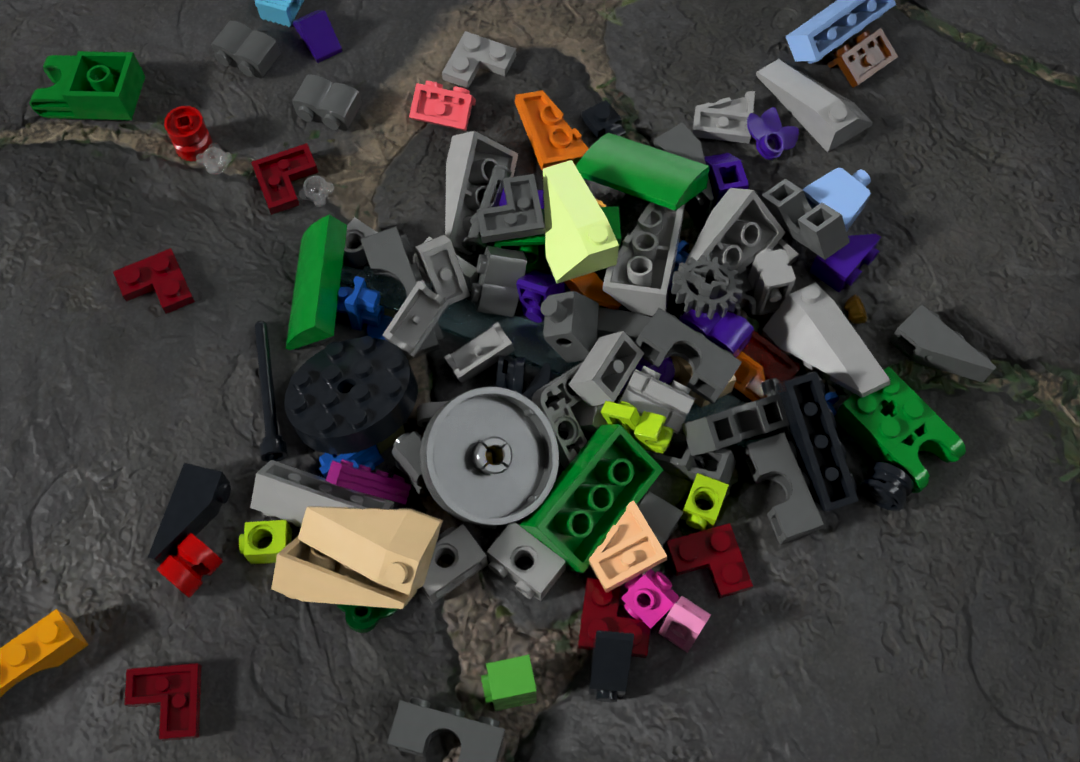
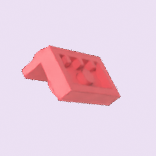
[409,81,476,131]

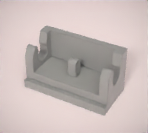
[383,280,449,357]
[444,322,515,384]

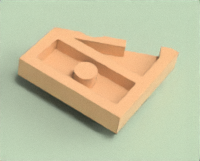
[589,500,667,593]

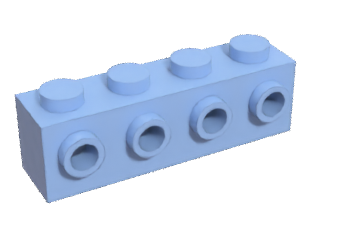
[785,0,896,64]

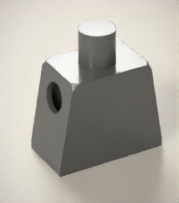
[540,291,599,363]

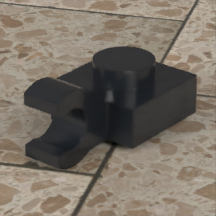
[582,100,626,138]

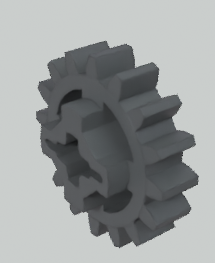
[671,255,743,319]

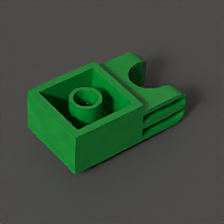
[29,51,146,120]
[834,366,966,493]

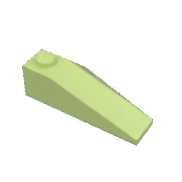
[543,160,619,284]

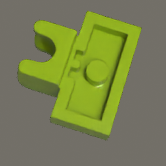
[601,401,673,453]

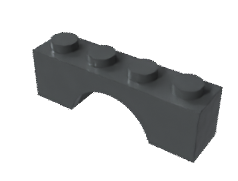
[360,226,444,360]

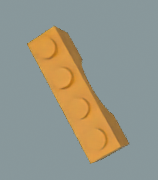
[0,609,88,698]

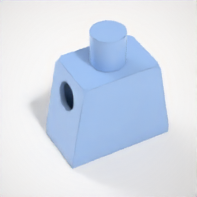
[802,167,871,231]

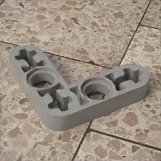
[532,362,587,470]

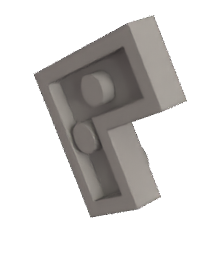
[442,31,516,88]

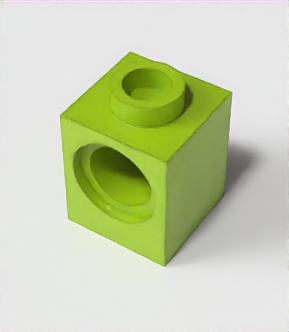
[681,473,729,530]
[239,520,292,564]

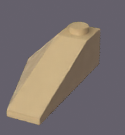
[298,506,443,595]
[271,535,417,609]

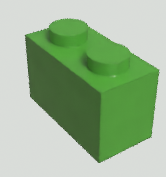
[481,655,537,711]

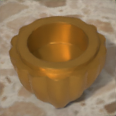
[844,294,868,324]

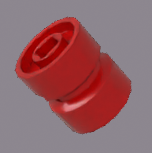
[164,106,213,161]
[156,533,224,598]

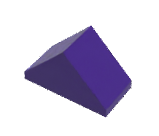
[292,10,342,63]

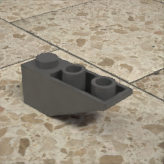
[653,122,714,217]
[889,305,996,383]

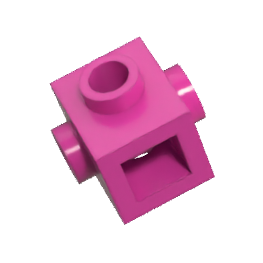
[621,569,680,629]

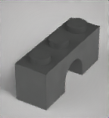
[761,179,850,260]
[635,308,742,405]
[681,393,790,456]
[742,433,824,545]
[387,697,505,762]

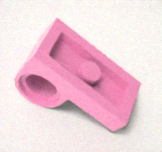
[658,596,711,653]

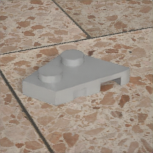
[692,91,755,144]

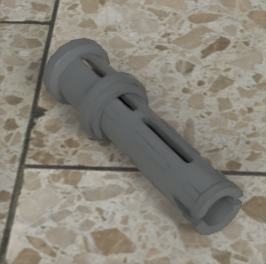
[462,165,512,255]

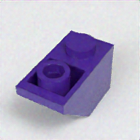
[704,153,749,207]
[810,234,881,292]
[516,270,566,323]

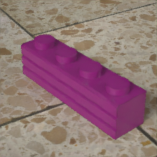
[325,459,412,505]

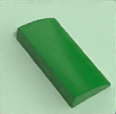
[576,133,709,211]
[286,214,347,350]

